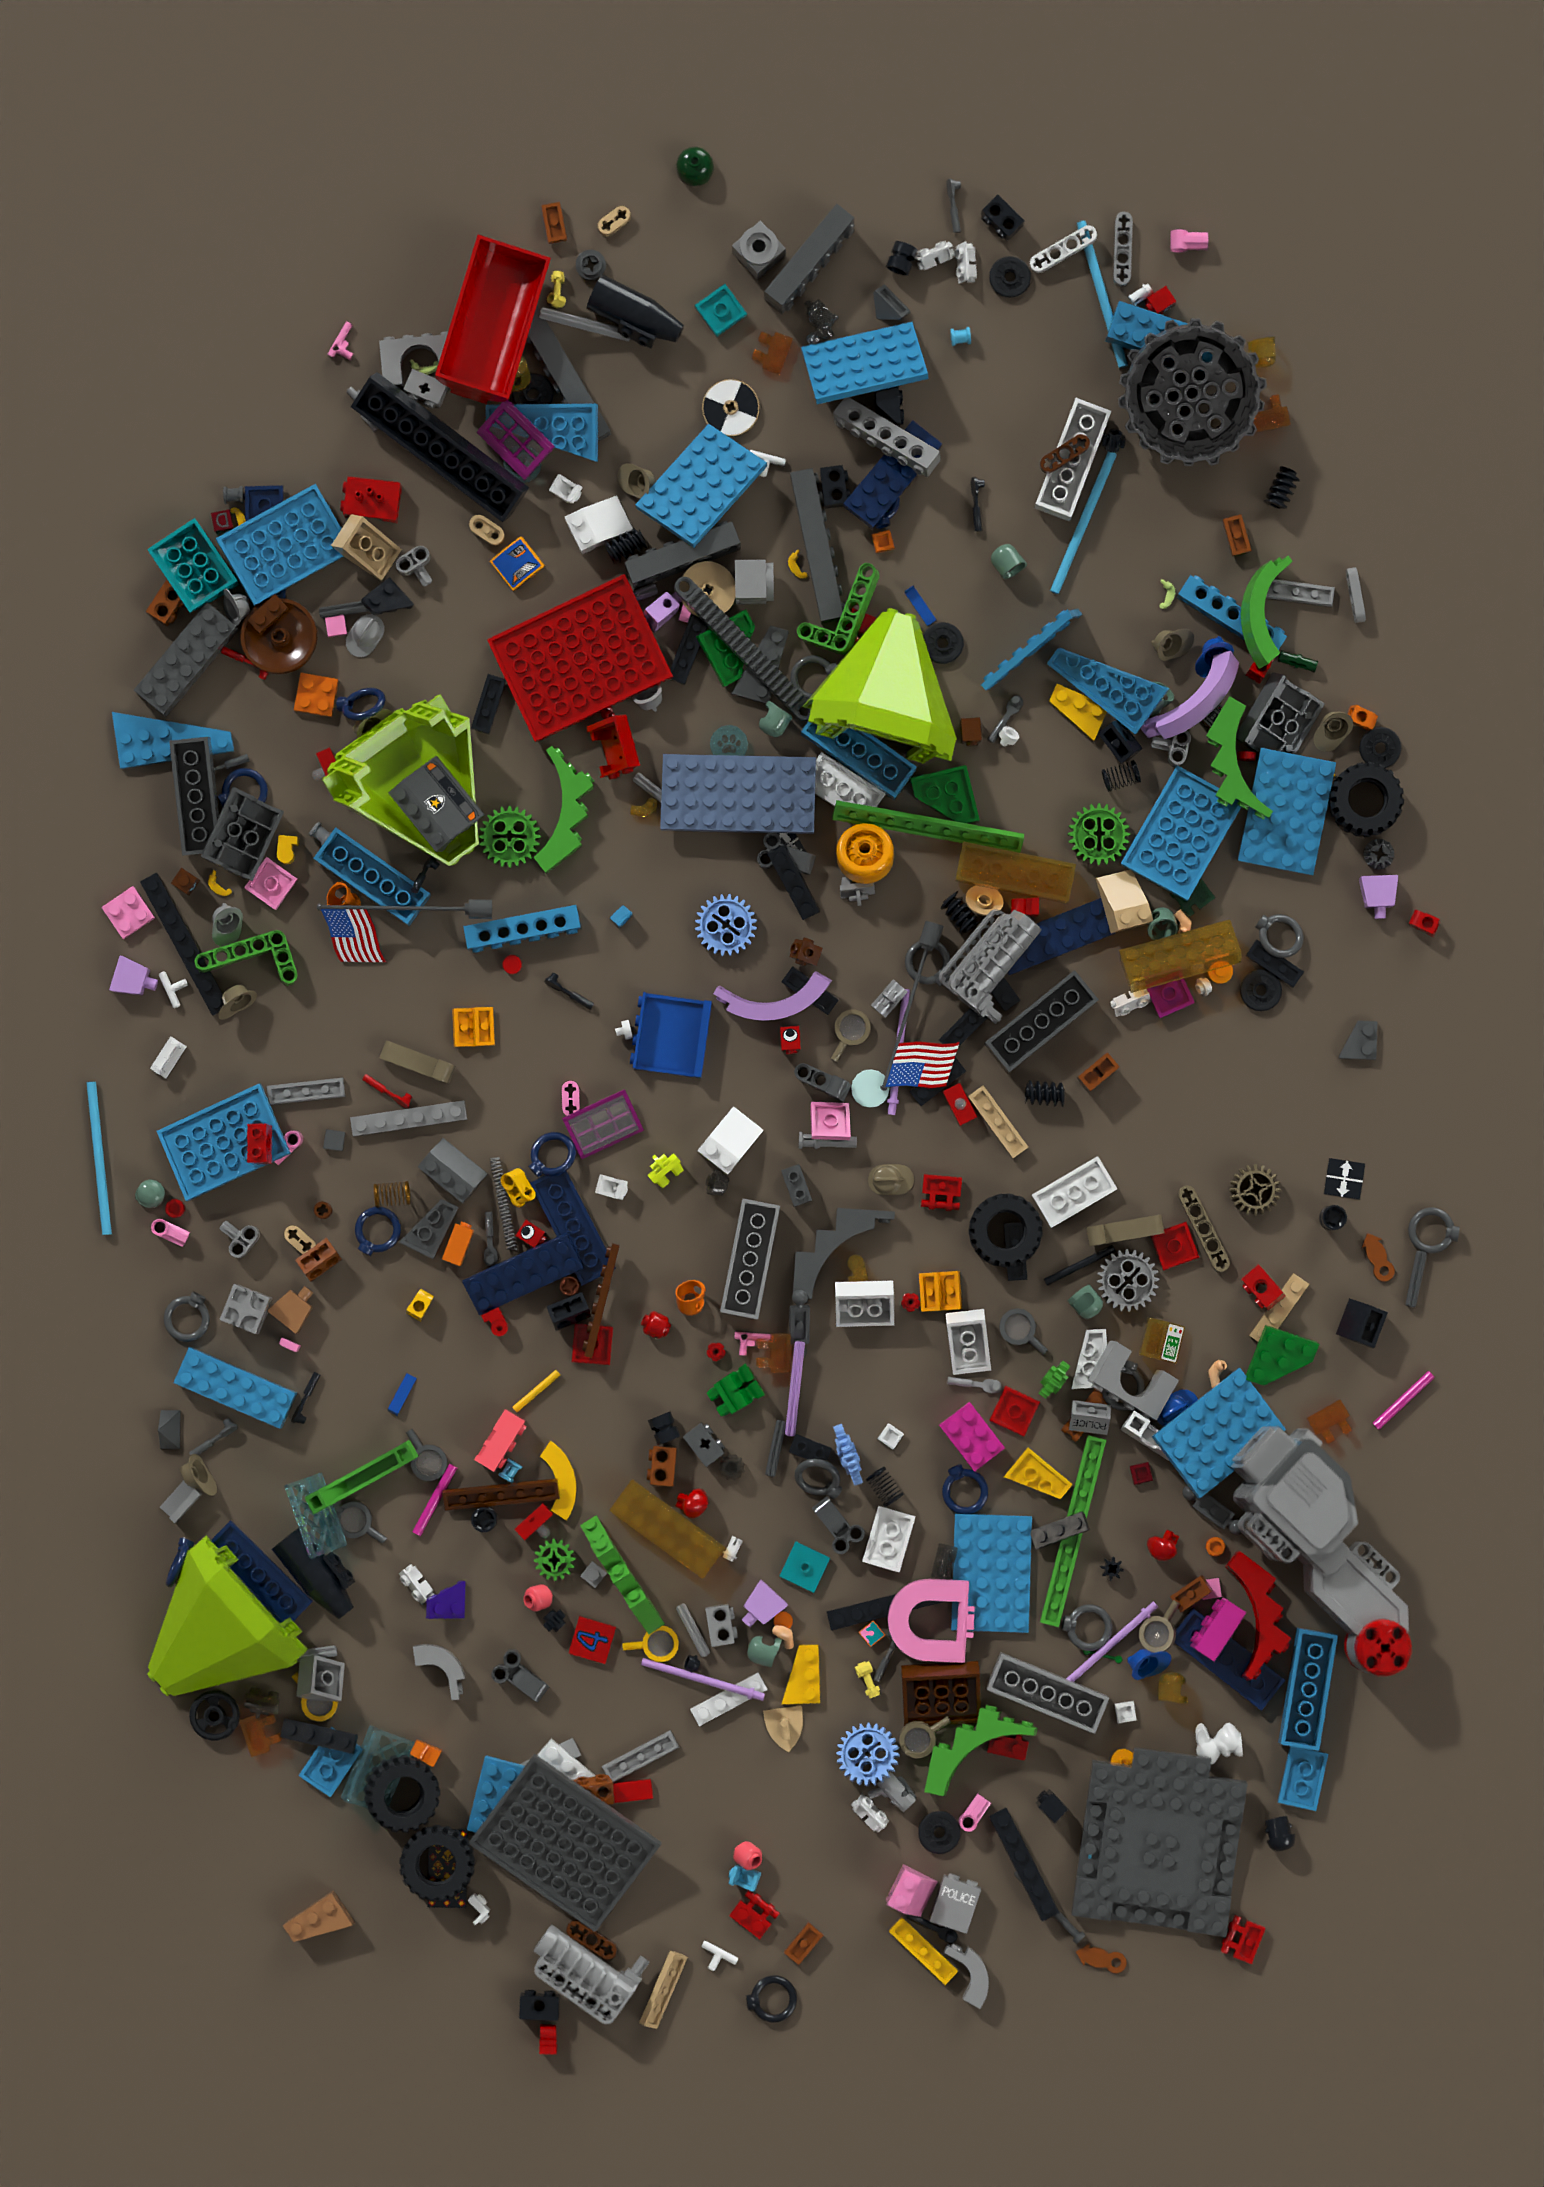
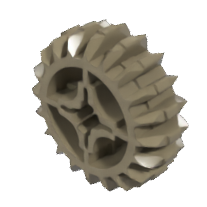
[1229,1164,1281,1216]

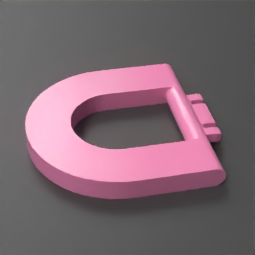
[888,1579,975,1663]

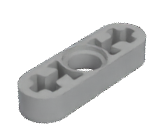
[1346,567,1366,623]

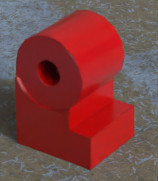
[1246,658,1275,684]
[1011,898,1039,916]
[1408,910,1440,937]
[481,1307,508,1336]
[539,2024,557,2054]

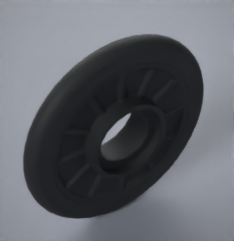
[989,256,1031,298]
[512,373,554,404]
[923,622,964,664]
[1359,727,1401,768]
[1240,969,1282,1011]
[918,1811,961,1854]

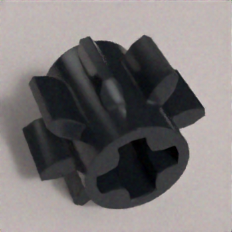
[1102,429,1126,453]
[1100,1556,1124,1581]
[543,1609,566,1632]

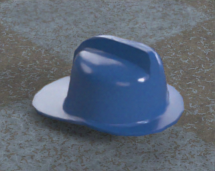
[1195,636,1234,678]
[1157,1389,1198,1426]
[1127,1649,1171,1680]

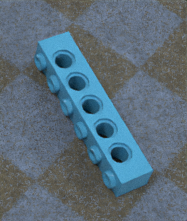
[1177,575,1287,650]
[463,905,581,953]

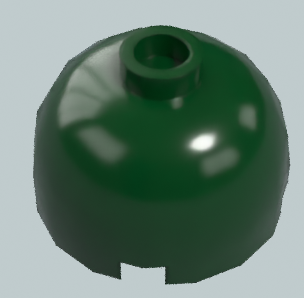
[676,147,714,186]

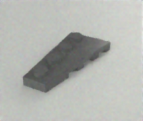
[732,626,789,704]

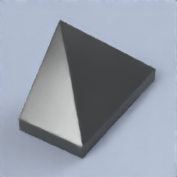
[873,284,911,320]
[158,1410,181,1449]

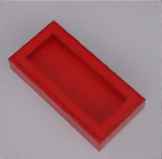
[613,1779,653,1803]

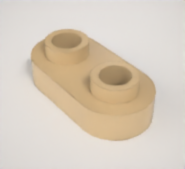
[469,515,505,546]

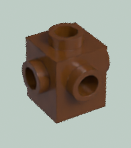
[789,937,823,966]

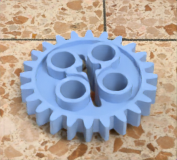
[695,894,757,956]
[833,1424,863,1486]
[836,1723,900,1787]

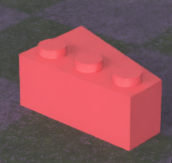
[474,1409,527,1471]

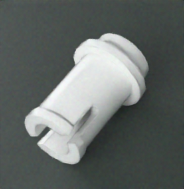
[1128,284,1154,306]
[722,1536,743,1562]

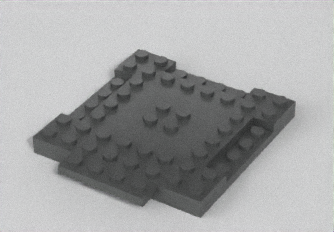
[1071,1747,1247,1937]

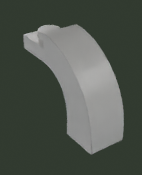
[413,1644,465,1700]
[944,1943,989,2009]

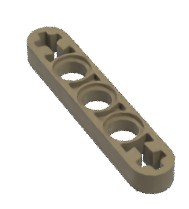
[1178,1185,1230,1272]

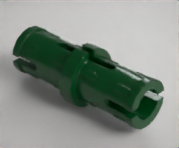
[1278,650,1318,673]

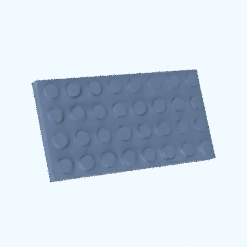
[660,754,816,834]

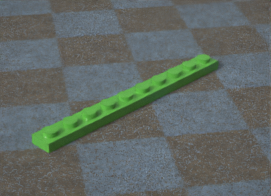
[832,800,1024,853]
[1040,1435,1106,1627]

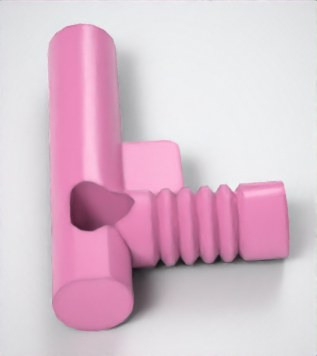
[328,321,354,360]
[734,1331,773,1356]

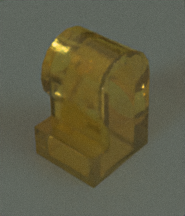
[847,1255,868,1282]

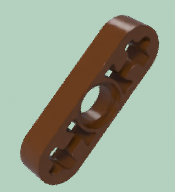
[1040,434,1090,474]
[566,1920,617,1959]

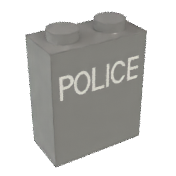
[929,1873,981,1934]

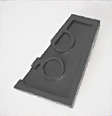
[399,1199,459,1259]

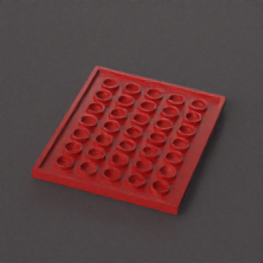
[487,574,673,743]

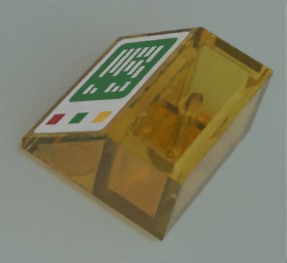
[1139,1317,1185,1364]

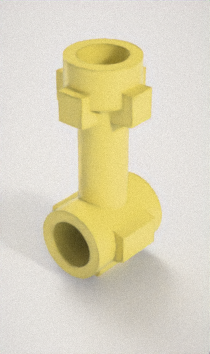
[547,271,566,308]
[855,1661,880,1699]

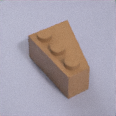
[283,1890,355,1942]

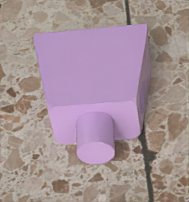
[644,592,681,633]
[1359,875,1398,919]
[109,955,158,995]
[742,1580,788,1627]

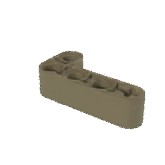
[379,1040,456,1084]
[1086,1215,1165,1246]

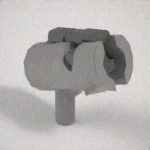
[867,1771,916,1812]

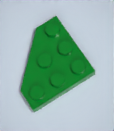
[696,609,755,687]
[910,765,980,824]
[1246,1325,1320,1386]

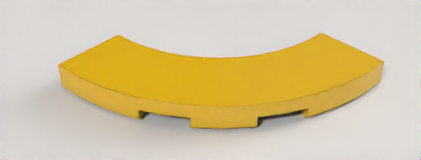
[540,1440,576,1521]

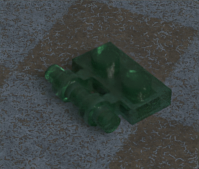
[1170,879,1216,917]

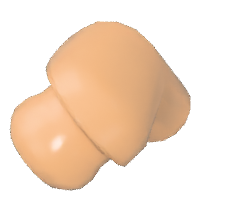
[1174,909,1192,938]
[1208,1360,1227,1388]
[772,1625,794,1649]

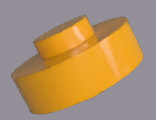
[1207,959,1233,984]
[1111,1749,1133,1765]

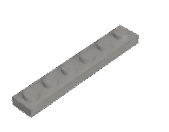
[350,1100,467,1137]

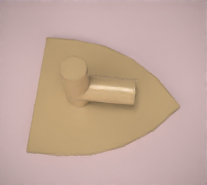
[763,1705,803,1752]

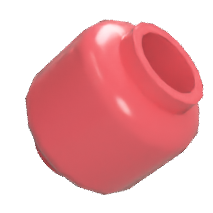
[523,1584,553,1611]
[733,1841,762,1870]

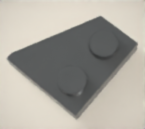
[1338,1021,1378,1060]

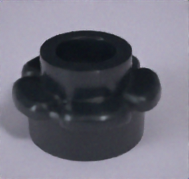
[684,1655,700,1673]

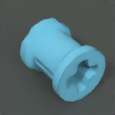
[950,327,971,346]
[498,1458,523,1483]

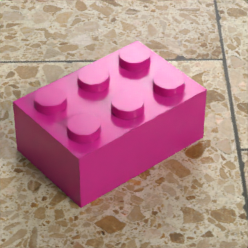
[939,1402,1005,1472]
[1190,1597,1246,1661]

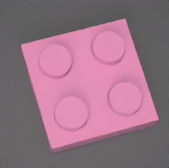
[244,857,298,910]
[101,886,155,939]
[810,1102,851,1140]

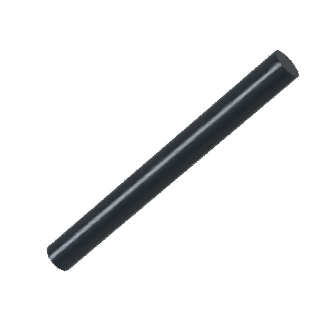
[1044,1245,1116,1286]

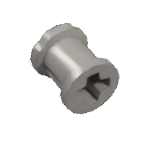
[308,822,332,845]

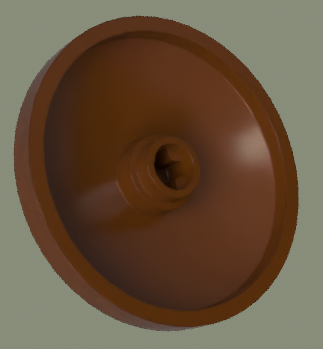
[241,598,318,674]

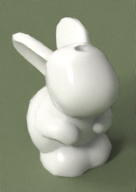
[1195,1723,1243,1764]

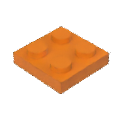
[294,673,339,717]

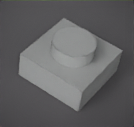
[580,1561,607,1588]

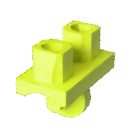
[647,1153,684,1188]

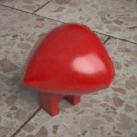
[675,1488,708,1519]
[1147,1530,1179,1561]

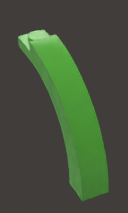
[1241,556,1293,669]
[304,1440,419,1514]

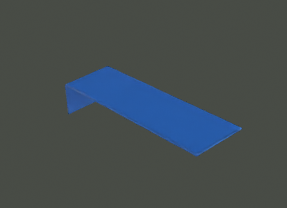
[905,585,937,626]
[387,1373,417,1416]

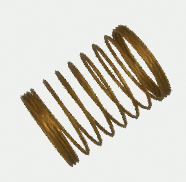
[374,1181,410,1207]

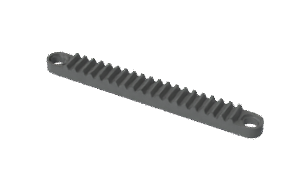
[674,577,811,721]

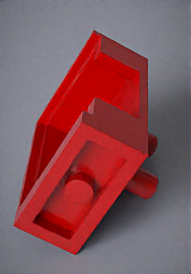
[340,476,402,523]
[587,714,640,780]

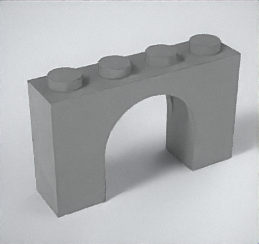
[379,331,448,388]
[1087,1341,1179,1420]

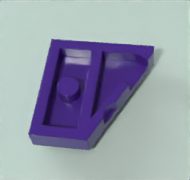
[426,1581,466,1619]

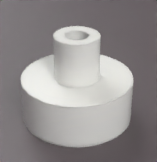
[999,726,1019,747]
[615,1020,633,1040]

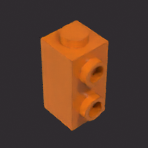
[442,1221,475,1266]

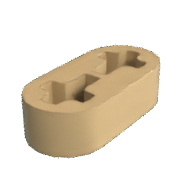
[598,206,630,236]
[284,1225,316,1254]

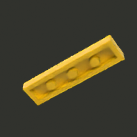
[889,1917,958,1985]

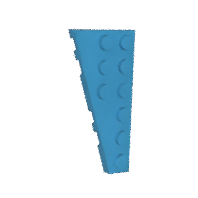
[486,404,598,462]
[981,609,1083,691]

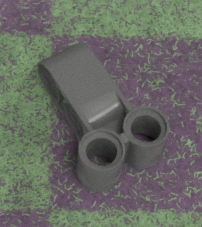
[757,833,816,875]
[794,1063,851,1102]
[812,1496,865,1554]
[491,1649,549,1702]

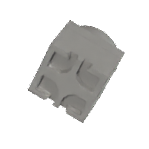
[732,220,786,281]
[735,560,774,604]
[220,1284,273,1334]

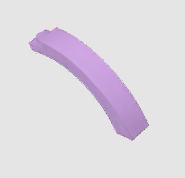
[1141,651,1239,739]
[713,971,832,1020]

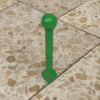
[1083,1650,1122,1663]

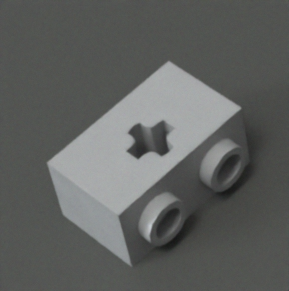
[403,369,449,409]

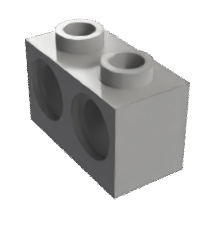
[705,1604,738,1647]

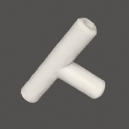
[750,450,786,477]
[159,971,188,1008]
[701,1941,738,1971]

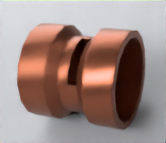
[560,1277,580,1296]

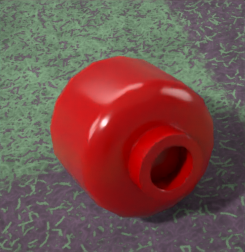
[641,1311,671,1339]

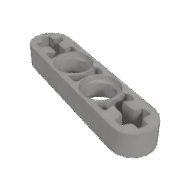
[1113,212,1133,287]

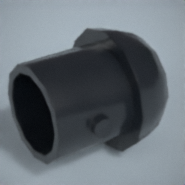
[1265,1816,1295,1851]

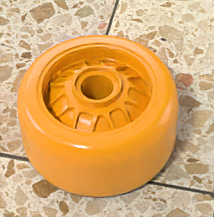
[836,823,894,884]

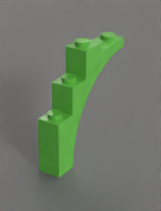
[1206,696,1273,820]
[533,746,594,874]
[580,1515,665,1634]
[925,1705,1038,1796]

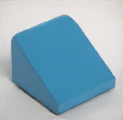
[610,906,633,928]

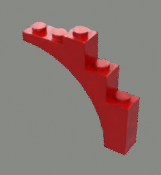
[1225,1551,1291,1681]

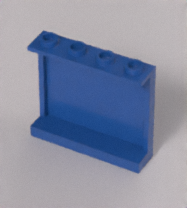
[630,992,712,1078]

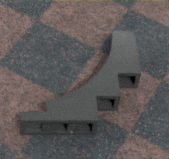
[793,1208,895,1303]

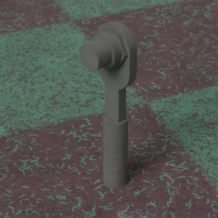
[947,179,961,233]
[987,696,1023,744]
[214,754,249,771]
[484,1212,498,1266]
[189,1418,238,1455]
[873,1631,897,1682]

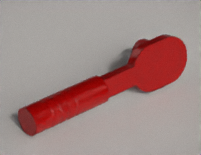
[221,646,269,680]
[362,1074,413,1109]

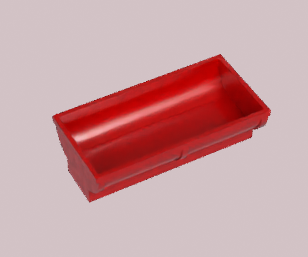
[435,234,551,404]

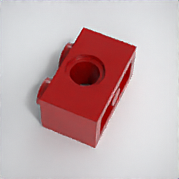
[247,1124,272,1164]
[1241,1264,1286,1311]

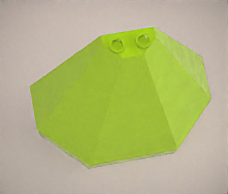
[802,608,957,764]
[322,694,479,866]
[147,1536,308,1696]

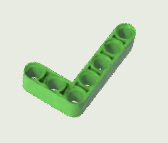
[797,563,879,655]
[195,930,297,986]

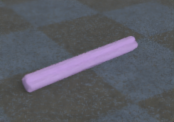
[785,1341,805,1436]

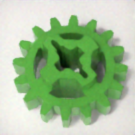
[1038,1360,1070,1399]
[534,1538,576,1581]

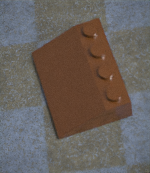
[901,1661,981,1726]

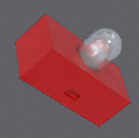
[312,747,336,781]
[942,1083,977,1126]
[514,1503,554,1541]

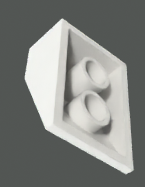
[565,496,632,555]
[698,1106,764,1175]
[946,1309,991,1375]

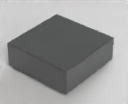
[323,1129,346,1151]

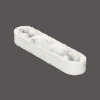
[1030,225,1097,273]

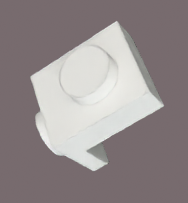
[549,474,582,503]
[595,1174,628,1200]
[468,1893,491,1925]

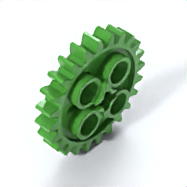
[1068,803,1130,866]
[479,806,541,868]

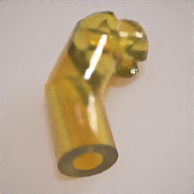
[630,798,657,817]

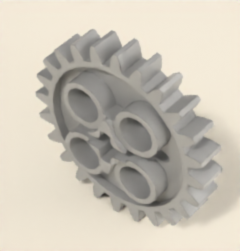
[1096,1249,1159,1312]

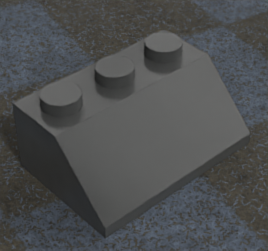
[418,1138,488,1204]

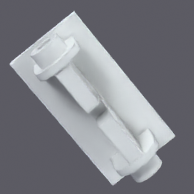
[915,241,955,270]
[955,242,977,284]
[1110,986,1151,1017]
[150,1036,187,1078]
[399,1564,435,1604]
[851,1793,889,1833]

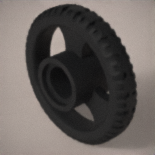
[189,1690,240,1741]

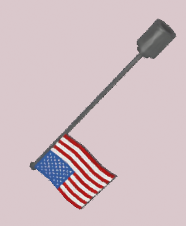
[317,899,492,962]
[880,921,960,1091]

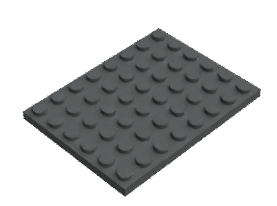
[469,1753,662,1932]

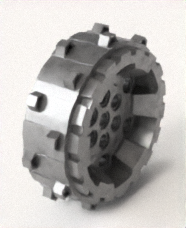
[1118,318,1267,466]

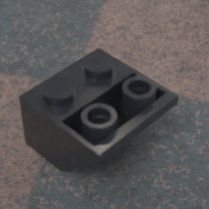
[875,386,904,427]
[1336,1298,1388,1348]

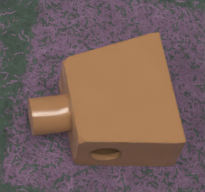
[268,1286,313,1334]

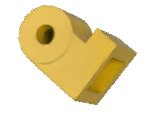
[277,835,299,865]
[406,1289,434,1322]

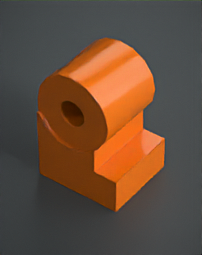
[1348,705,1378,730]
[410,1739,442,1767]

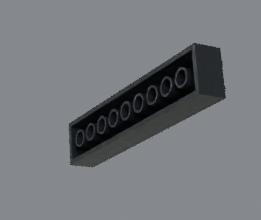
[350,372,530,522]

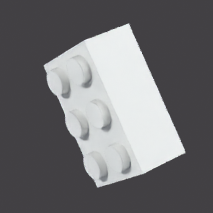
[835,1281,894,1327]

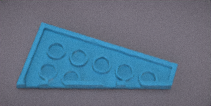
[1047,648,1169,734]
[112,712,234,769]

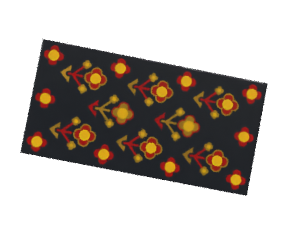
[427,1829,468,1908]

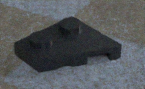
[361,577,414,616]

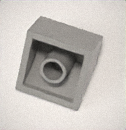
[297,1655,345,1702]

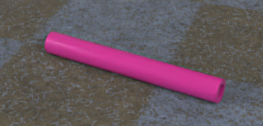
[1372,1371,1435,1430]
[412,1464,457,1536]

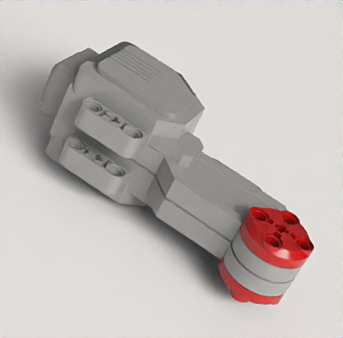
[1231,1426,1412,1677]

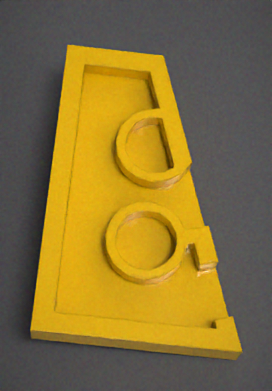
[1049,684,1107,742]
[1003,1447,1073,1499]
[781,1644,820,1704]

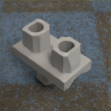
[840,877,875,906]
[871,979,908,1018]

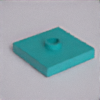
[694,284,747,337]
[779,1541,830,1593]

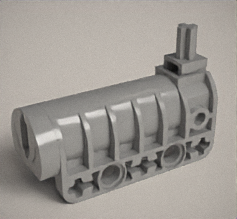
[939,909,1042,1024]
[534,1924,650,2024]

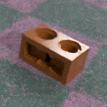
[146,580,185,627]
[1077,1052,1120,1092]
[295,1238,342,1282]
[647,1446,677,1487]
[573,1774,614,1805]

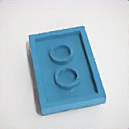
[299,1727,364,1797]
[1277,1746,1328,1811]

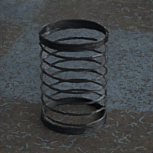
[1102,760,1141,792]
[865,1466,904,1507]

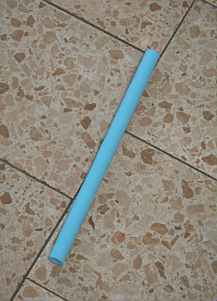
[1077,221,1128,368]
[1050,452,1117,594]
[86,1082,112,1235]

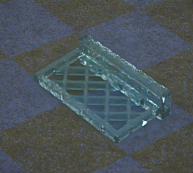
[284,1472,347,1559]
[341,1725,415,1808]

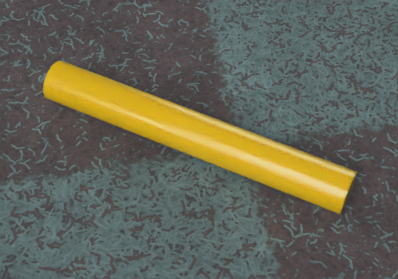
[512,1370,561,1412]

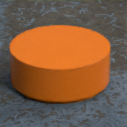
[1205,1537,1225,1556]
[774,1611,793,1628]

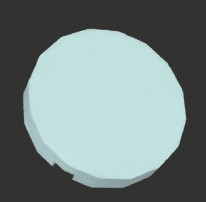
[851,1069,889,1108]

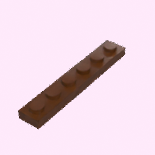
[582,1243,620,1358]
[442,1478,560,1511]

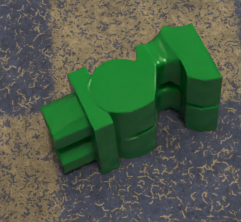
[707,1363,766,1417]

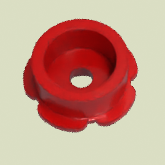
[901,1293,920,1312]
[707,1343,726,1361]

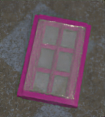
[476,400,555,480]
[562,1089,644,1160]

